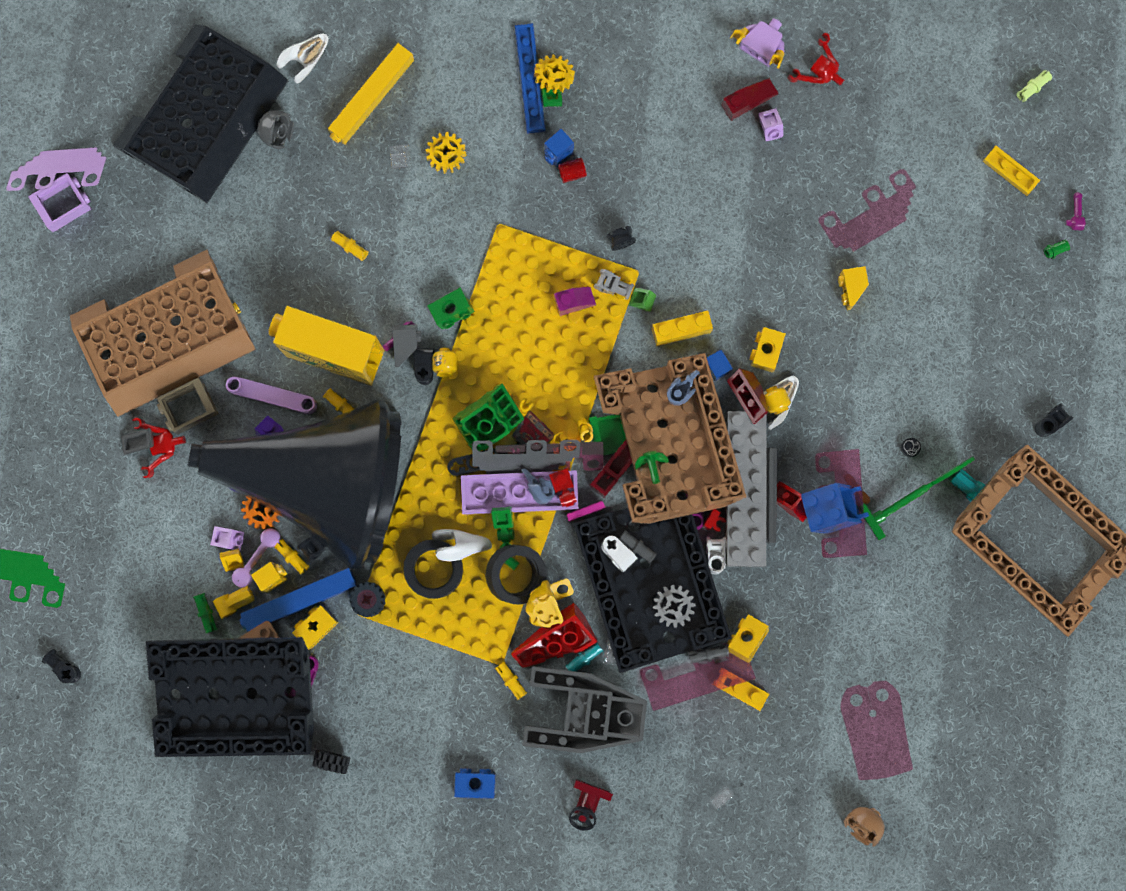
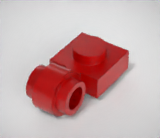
[549,468,577,508]

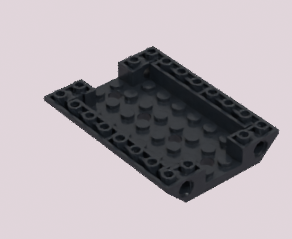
[573,491,732,673]
[146,637,314,757]

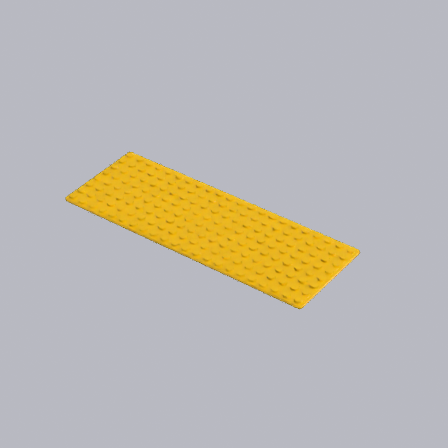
[358,224,639,665]

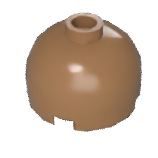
[844,807,885,847]

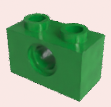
[427,287,475,329]

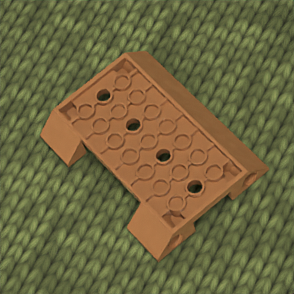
[70,250,256,417]
[594,353,746,524]

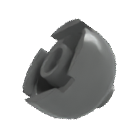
[258,110,294,149]

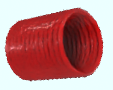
[558,157,587,183]

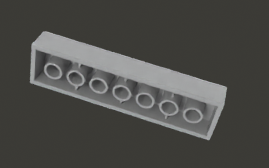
[725,411,766,568]

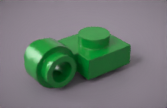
[491,507,515,542]

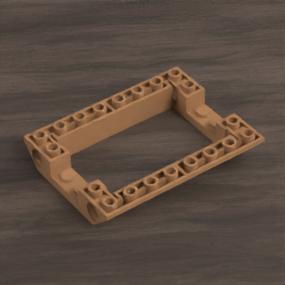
[952,445,1126,637]

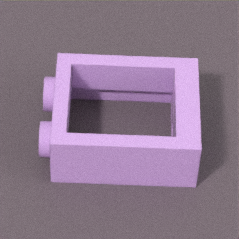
[28,173,91,232]

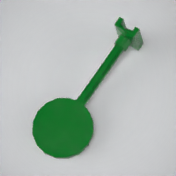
[858,456,975,540]

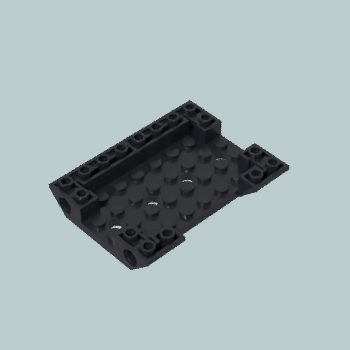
[113,24,289,204]

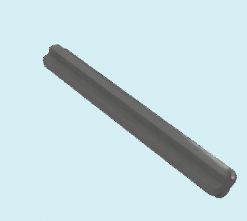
[766,448,777,543]

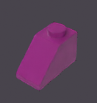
[554,287,596,316]

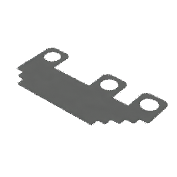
[472,440,580,474]

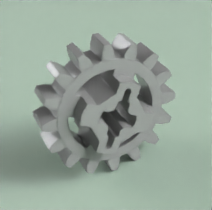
[653,585,695,628]

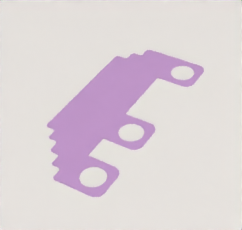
[6,148,106,191]

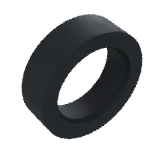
[404,539,463,599]
[485,544,546,605]

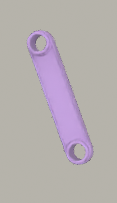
[226,377,317,414]

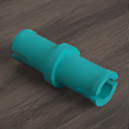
[565,642,603,672]

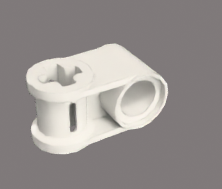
[601,536,637,572]
[706,537,727,575]

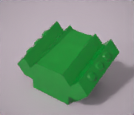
[452,383,524,451]

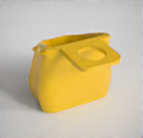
[525,578,574,628]

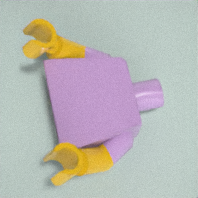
[730,19,784,69]

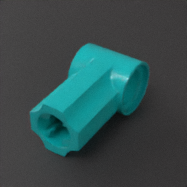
[950,469,985,502]

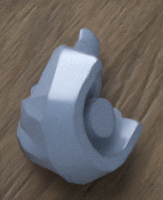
[666,370,700,406]
[521,468,555,504]

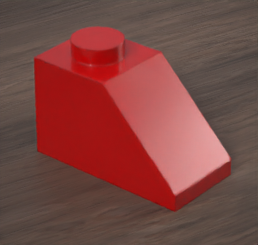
[777,481,807,522]

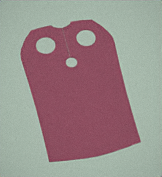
[840,681,913,780]

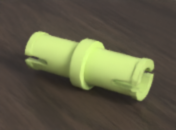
[1017,70,1052,102]

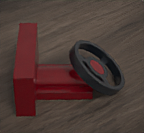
[569,779,613,831]

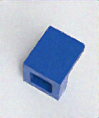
[707,350,733,381]

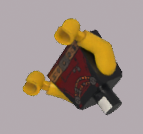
[511,398,568,454]

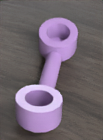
[232,528,281,588]

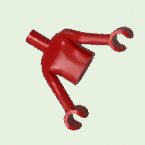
[788,33,845,86]
[132,418,186,478]

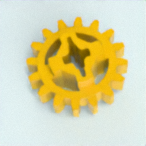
[534,54,575,94]
[425,132,467,174]

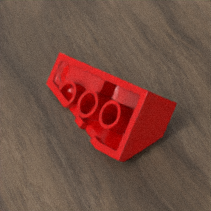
[511,603,597,668]

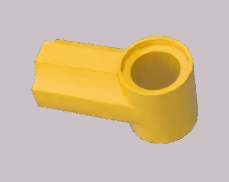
[213,586,255,619]

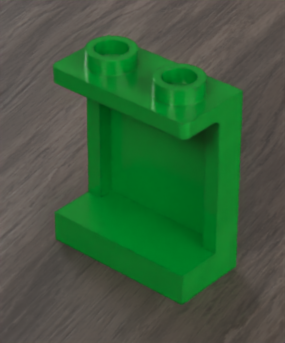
[589,415,626,457]

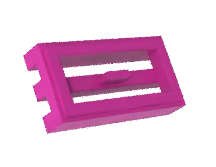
[567,501,605,522]

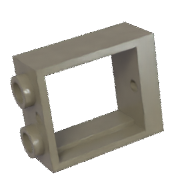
[157,377,219,434]

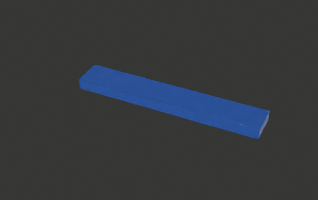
[515,23,546,134]

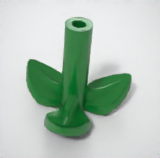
[635,451,669,484]

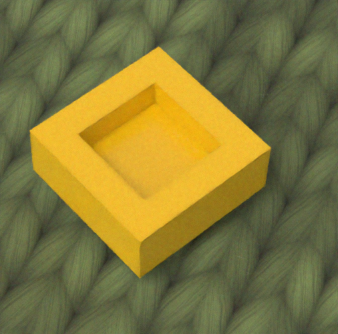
[220,548,244,572]

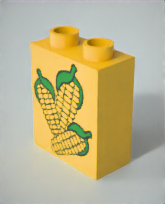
[269,306,384,386]

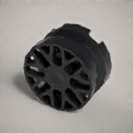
[607,226,636,251]

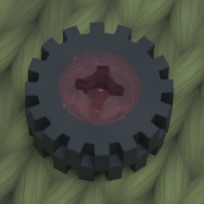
[349,582,386,617]

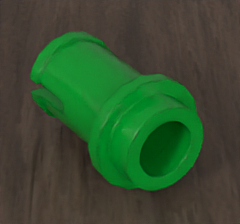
[1044,239,1070,259]

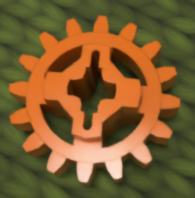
[241,497,281,530]

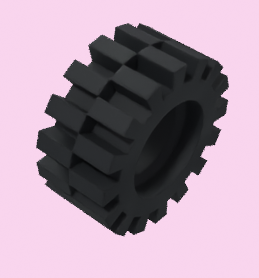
[312,749,350,774]

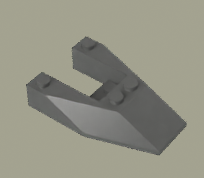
[522,666,647,753]

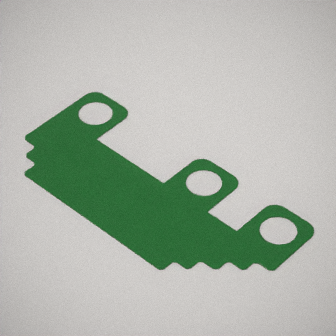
[0,549,65,608]

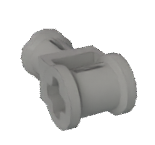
[593,269,634,300]

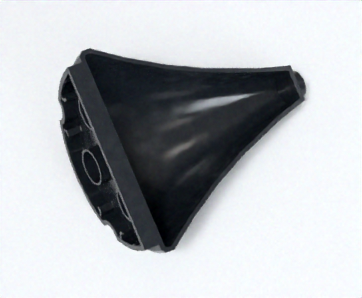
[187,400,401,569]

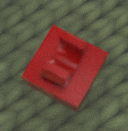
[703,509,726,532]

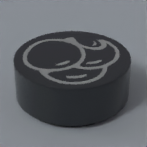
[901,438,921,457]

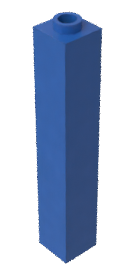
[239,568,358,632]

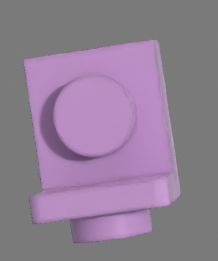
[758,109,783,141]
[210,526,244,550]

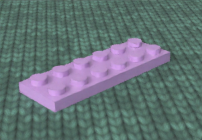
[461,470,579,515]

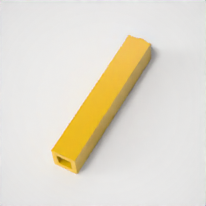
[328,43,414,145]

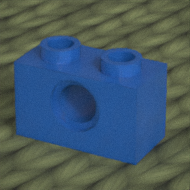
[544,129,574,168]
[454,768,496,799]

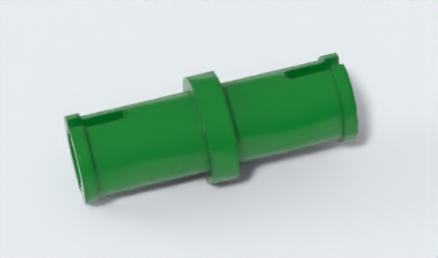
[193,593,217,633]

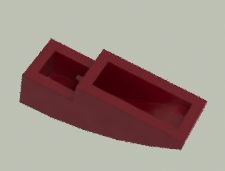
[589,440,633,498]

